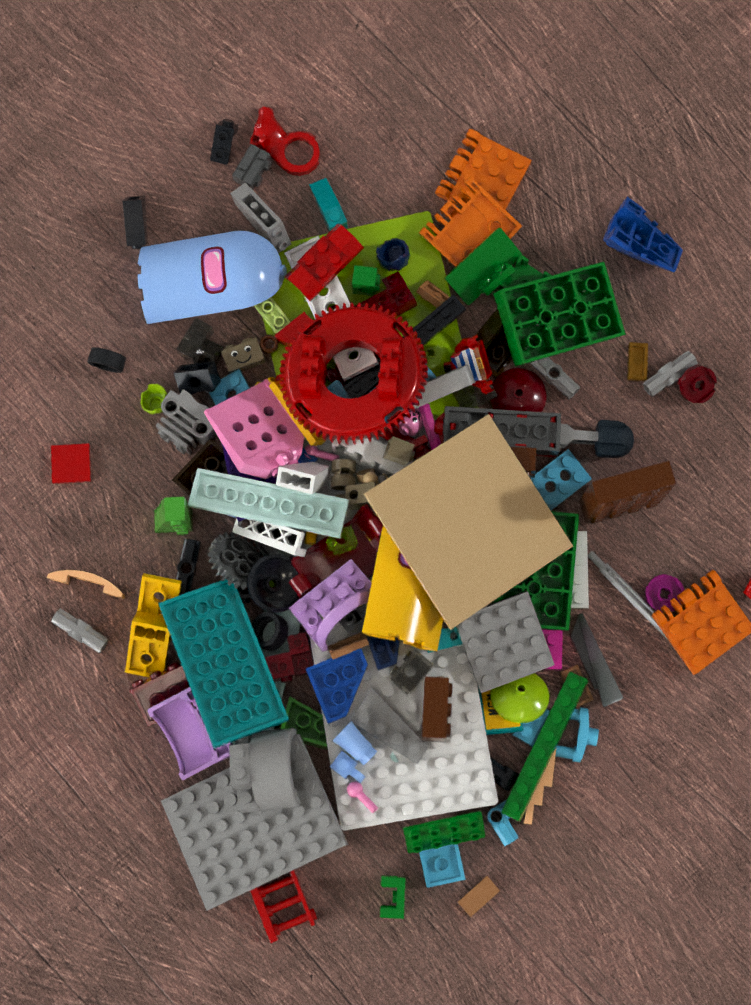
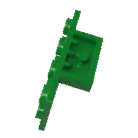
[445,227,522,305]
[403,811,485,853]

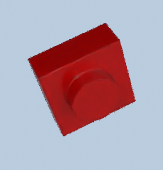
[409,434,428,454]

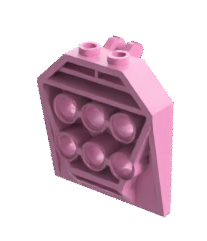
[204,379,304,479]

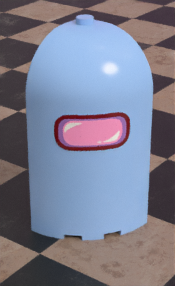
[138,231,287,324]

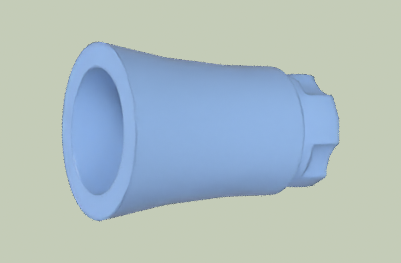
[333,721,377,765]

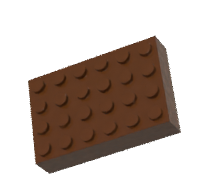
[579,461,676,524]

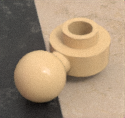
[356,469,378,484]

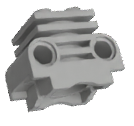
[156,389,217,455]

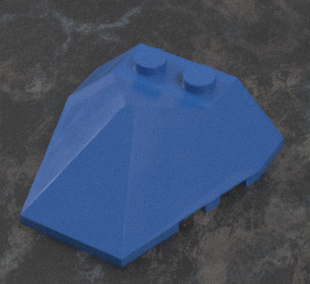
[603,196,683,272]

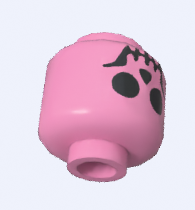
[398,408,424,436]

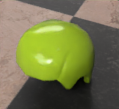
[140,384,167,414]

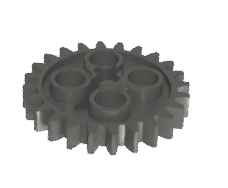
[208,532,262,590]

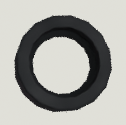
[87,347,126,373]
[252,612,288,651]

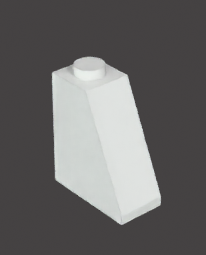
[276,462,331,494]

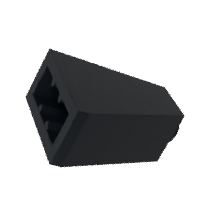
[122,196,147,249]

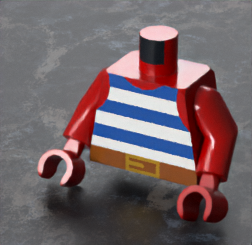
[444,335,494,394]

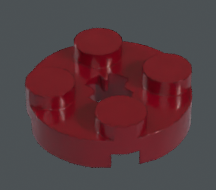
[678,364,717,404]

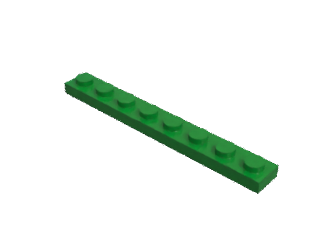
[501,672,588,822]

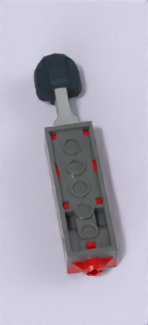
[434,406,634,458]

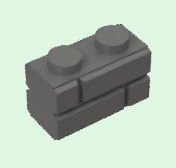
[232,144,272,190]

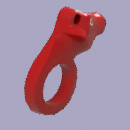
[250,107,320,176]

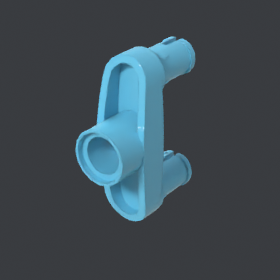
[555,707,599,763]

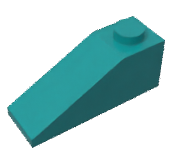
[309,178,348,232]

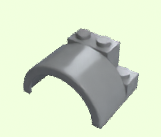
[229,728,300,813]

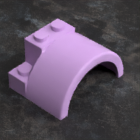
[147,687,233,780]

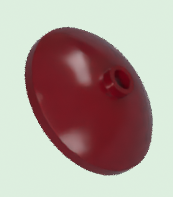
[490,368,547,412]

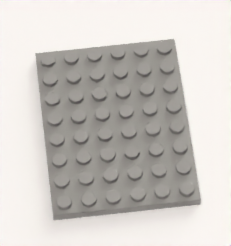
[161,734,348,911]

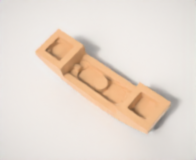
[47,570,125,599]

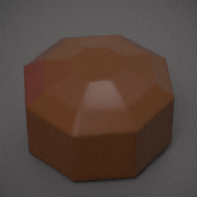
[259,335,278,354]

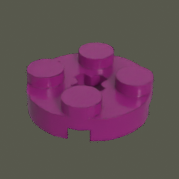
[645,574,684,612]

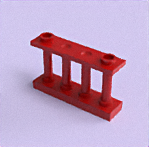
[250,870,318,943]

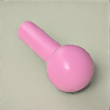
[305,444,339,461]
[347,782,378,813]

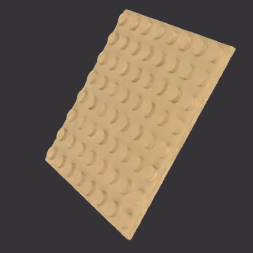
[364,414,573,630]

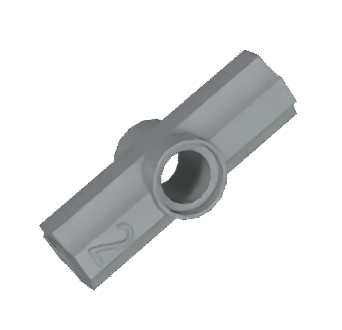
[642,351,698,397]
[530,358,580,400]
[51,608,109,653]

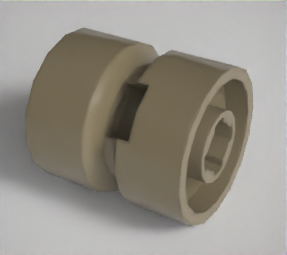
[331,459,356,491]

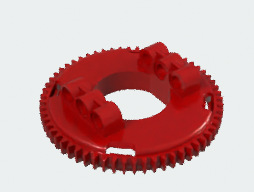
[279,302,428,445]

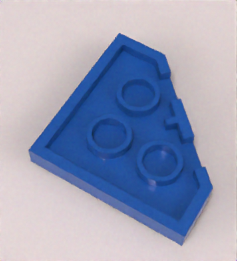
[306,648,368,724]

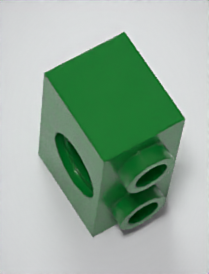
[352,265,381,296]

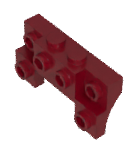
[332,271,418,317]
[264,632,314,683]

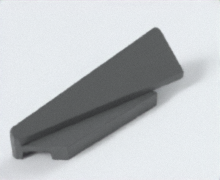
[570,613,624,707]

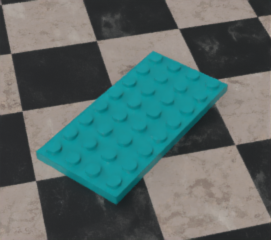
[158,580,289,749]

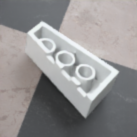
[331,438,412,477]

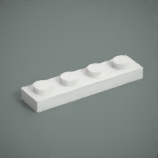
[571,531,589,609]

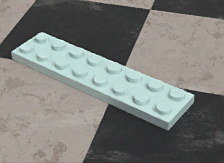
[188,468,350,539]

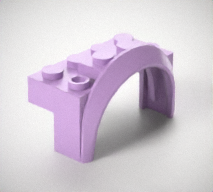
[289,559,372,652]

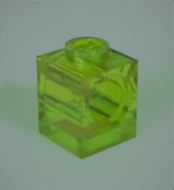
[326,526,358,555]

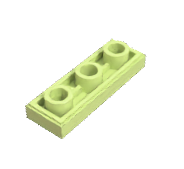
[254,297,290,334]

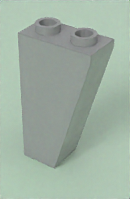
[230,183,291,253]

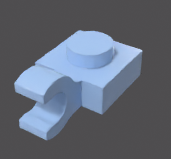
[330,751,365,783]

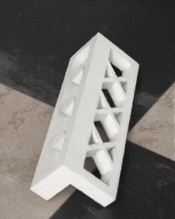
[232,518,307,557]

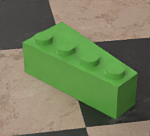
[154,497,193,535]

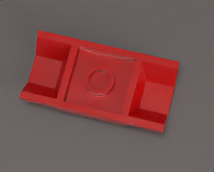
[285,224,364,301]

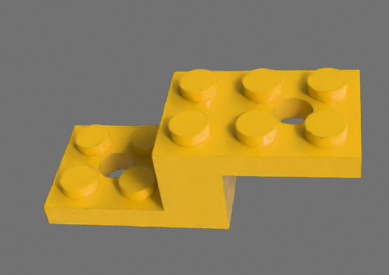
[125,573,182,677]

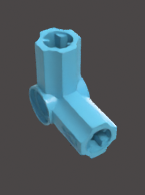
[487,800,519,846]

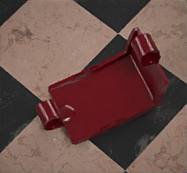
[289,504,383,599]

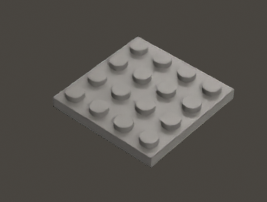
[456,591,555,693]

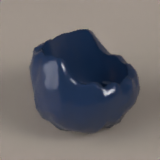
[376,238,410,271]

